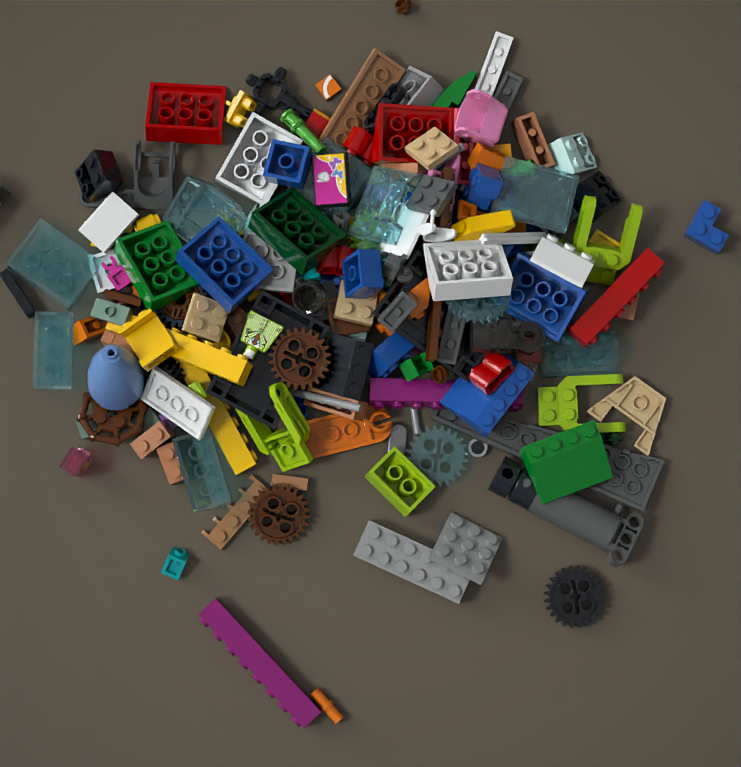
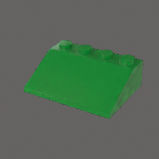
[114,220,200,311]
[520,420,613,505]

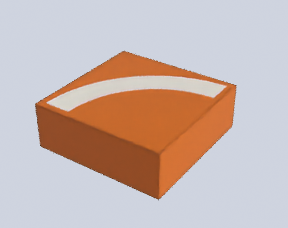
[315,74,342,101]

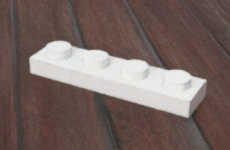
[475,31,514,96]

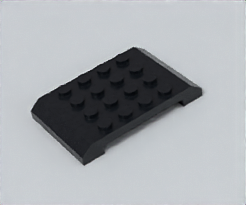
[372,250,511,382]
[206,290,330,429]

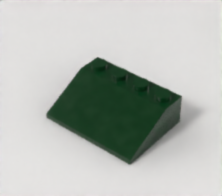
[248,187,347,275]

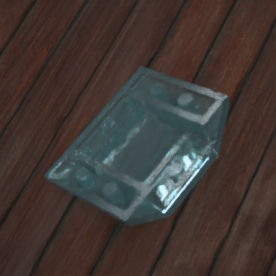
[347,166,424,246]
[161,175,247,243]

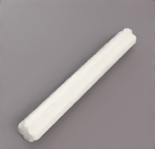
[479,232,546,245]

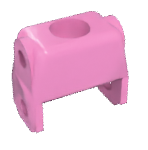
[454,89,508,148]

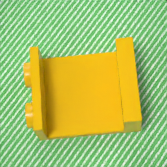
[119,308,180,372]

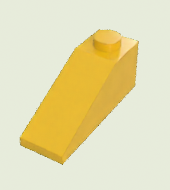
[451,210,516,241]

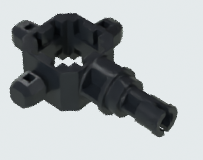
[245,67,313,121]

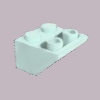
[548,133,597,181]

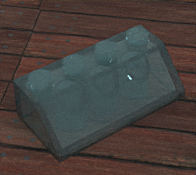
[32,312,74,390]
[539,331,618,378]
[172,428,232,513]

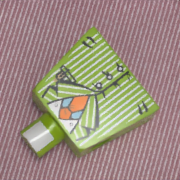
[241,310,284,360]

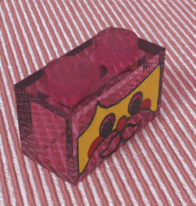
[60,446,93,478]

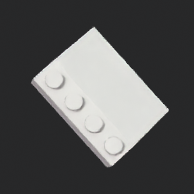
[215,112,303,205]
[423,240,513,301]

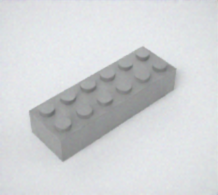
[353,520,470,604]

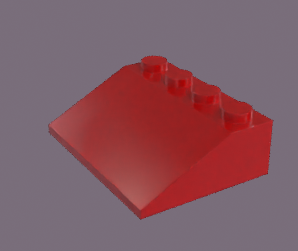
[145,82,226,145]
[372,103,453,168]

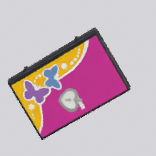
[312,152,352,209]

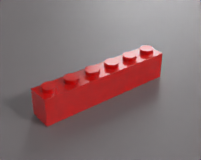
[568,248,665,348]

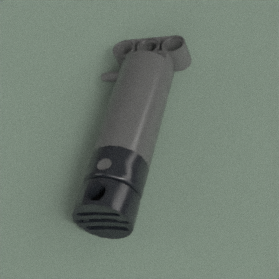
[488,456,644,567]

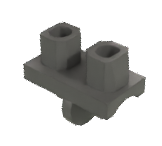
[382,253,413,287]

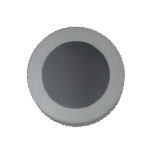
[468,439,487,457]

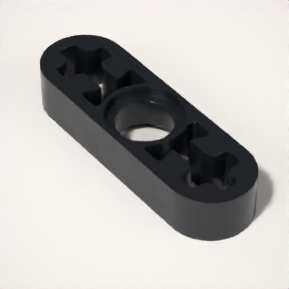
[364,83,406,133]
[0,268,37,319]

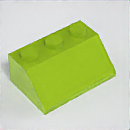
[364,446,436,517]

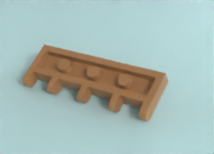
[201,474,265,550]

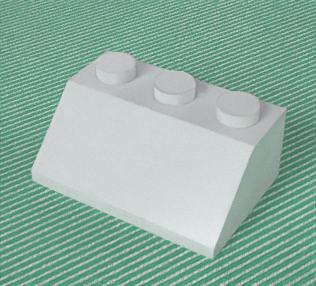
[380,199,429,260]
[530,233,595,288]

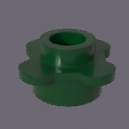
[604,432,624,446]

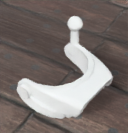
[417,209,457,243]

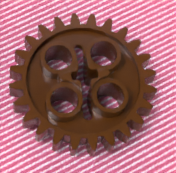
[268,327,332,390]
[248,483,310,546]

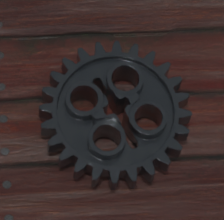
[543,565,606,628]

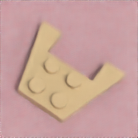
[586,376,666,456]

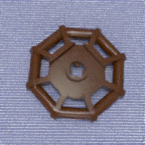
[76,392,149,447]

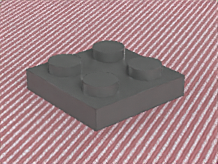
[406,174,458,217]

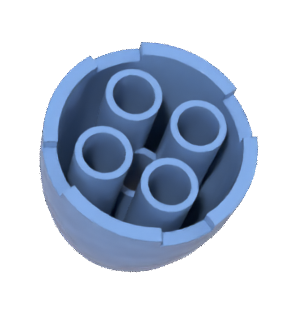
[87,344,146,410]

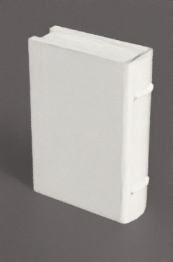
[78,191,140,254]

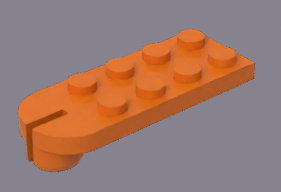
[305,405,392,459]

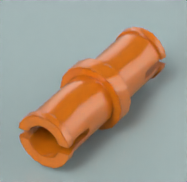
[310,687,344,725]

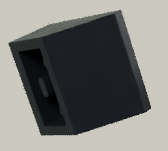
[75,149,124,203]
[566,171,622,223]

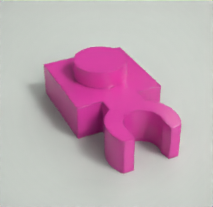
[101,256,132,292]

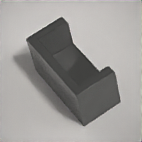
[377,287,419,332]

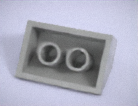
[390,66,444,106]

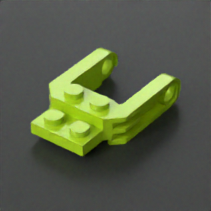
[572,195,643,285]
[537,374,626,433]
[235,382,314,472]

